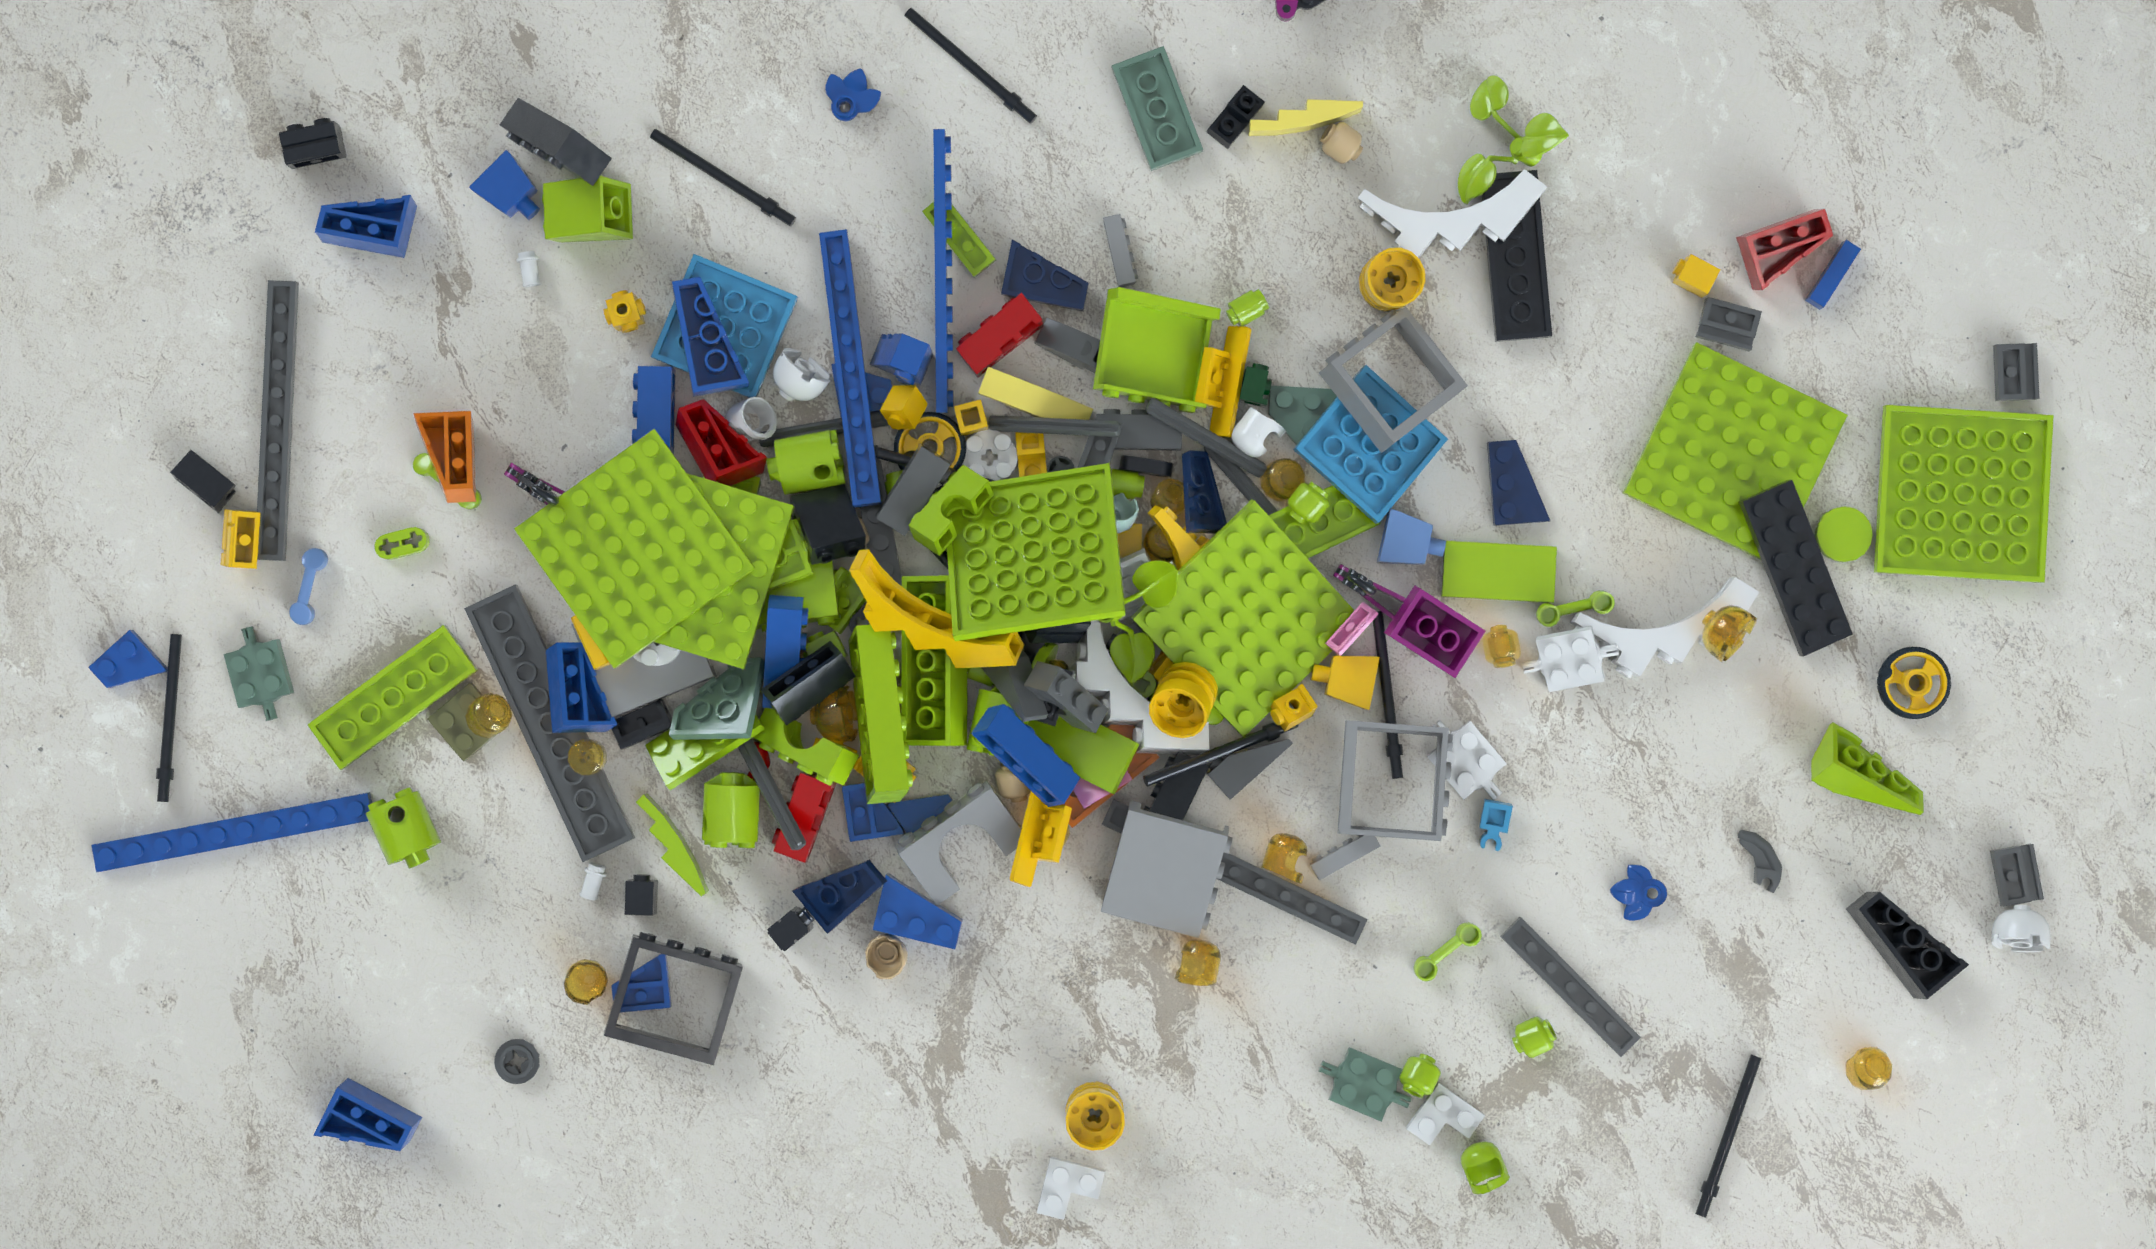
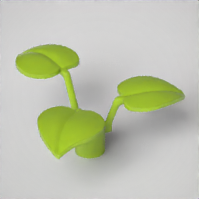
[1458,75,1569,205]
[1099,560,1178,683]

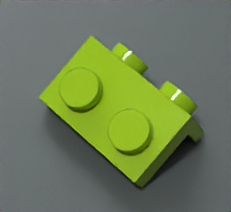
[828,566,866,634]

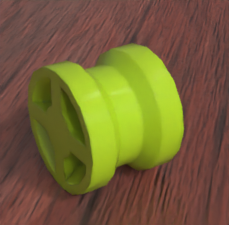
[1128,672,1156,698]

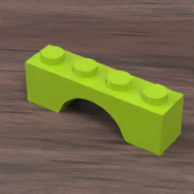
[753,708,859,786]

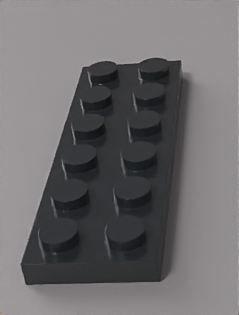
[1482,170,1552,342]
[1739,480,1853,657]

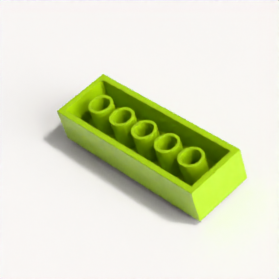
[901,575,967,746]
[848,625,913,804]

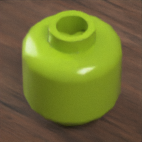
[1287,481,1330,524]
[1512,1016,1557,1058]
[1399,1054,1441,1098]

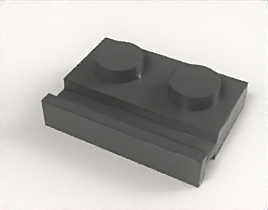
[1695,297,1762,352]
[1993,343,2040,401]
[1990,843,2044,907]

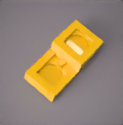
[1015,432,1047,477]

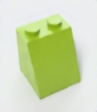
[542,176,633,243]

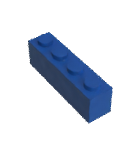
[632,366,676,454]
[762,595,808,708]
[971,704,1080,807]

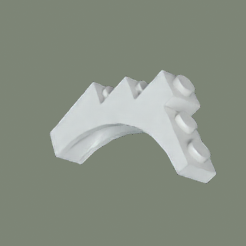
[1358,169,1547,258]
[1570,577,1759,678]
[1070,620,1209,755]

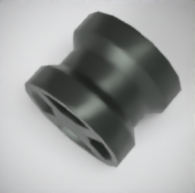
[1047,456,1074,473]

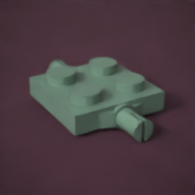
[224,626,294,721]
[1319,1047,1411,1122]

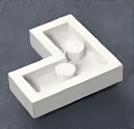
[1406,1082,1485,1145]
[1037,1157,1105,1220]

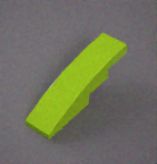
[636,793,709,897]

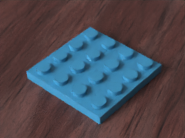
[651,254,798,398]
[1293,365,1448,524]

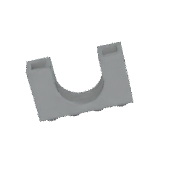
[895,781,1022,905]

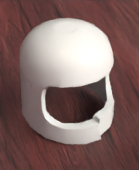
[725,397,777,442]
[1232,407,1286,458]

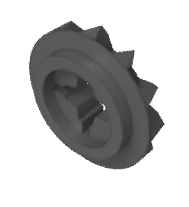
[494,1039,540,1084]

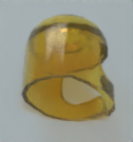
[1261,833,1308,884]
[1175,940,1221,986]

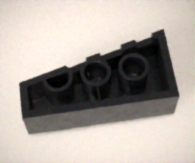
[500,98,612,186]
[1846,892,1969,999]

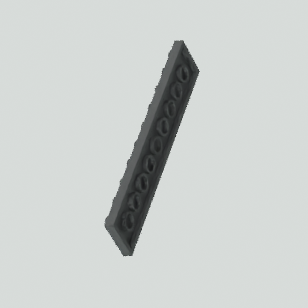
[464,585,635,862]

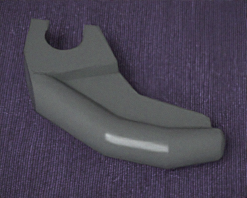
[1737,830,1782,893]

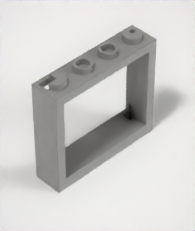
[1319,307,1468,453]
[1337,720,1453,841]

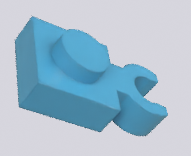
[1479,799,1513,851]

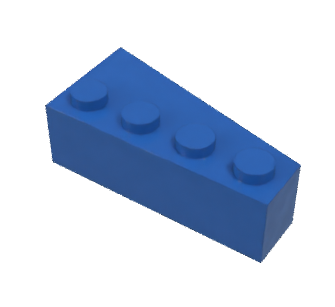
[672,277,749,397]

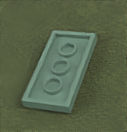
[1111,46,1203,171]

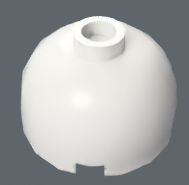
[773,348,830,401]
[1991,905,2051,952]

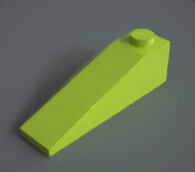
[1811,722,1924,815]

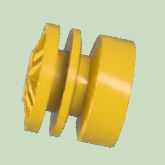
[1359,247,1426,312]
[1149,662,1218,738]
[1065,1081,1125,1151]

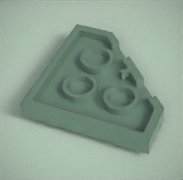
[1269,386,1337,445]
[669,657,765,740]

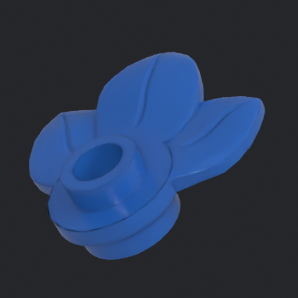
[825,68,881,121]
[1610,865,1667,921]

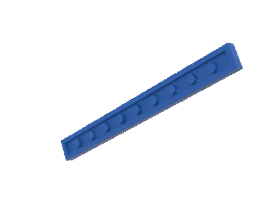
[933,129,954,413]
[819,229,882,508]
[91,792,372,872]

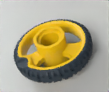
[894,412,966,480]
[1877,647,1951,719]

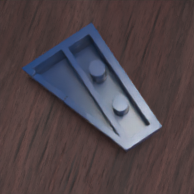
[315,195,417,258]
[869,333,933,385]
[546,642,617,733]
[873,873,963,949]
[313,1078,422,1151]

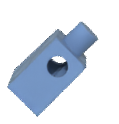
[1377,509,1446,565]

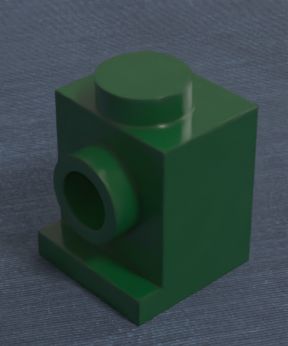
[1239,363,1272,408]

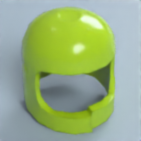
[1461,1141,1510,1195]

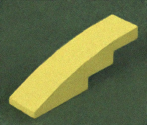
[1248,99,1363,136]
[978,367,1093,420]

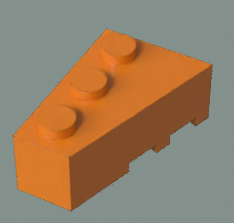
[413,411,476,503]

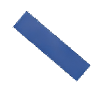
[1805,239,1861,310]

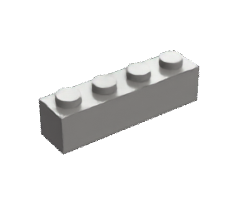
[1103,214,1138,287]
[1310,835,1381,880]

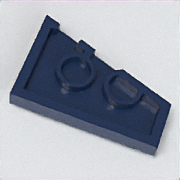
[1001,239,1089,311]
[1487,440,1550,526]
[1182,450,1227,534]
[792,859,887,934]

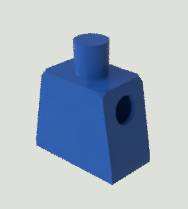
[469,150,540,220]

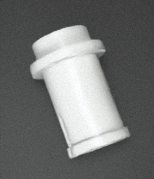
[516,251,541,287]
[580,863,607,900]

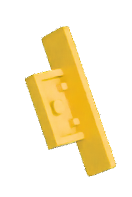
[1195,326,1251,438]
[1010,791,1072,887]

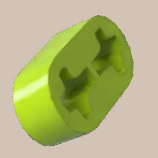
[374,527,430,560]

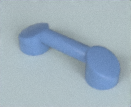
[289,548,328,625]

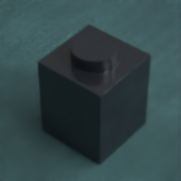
[625,874,658,916]

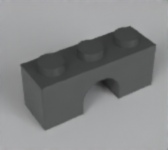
[1024,661,1109,733]

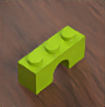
[908,465,994,556]

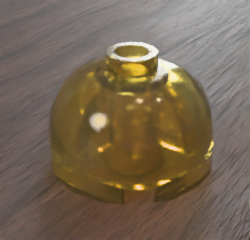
[1702,605,1757,662]
[810,685,858,742]

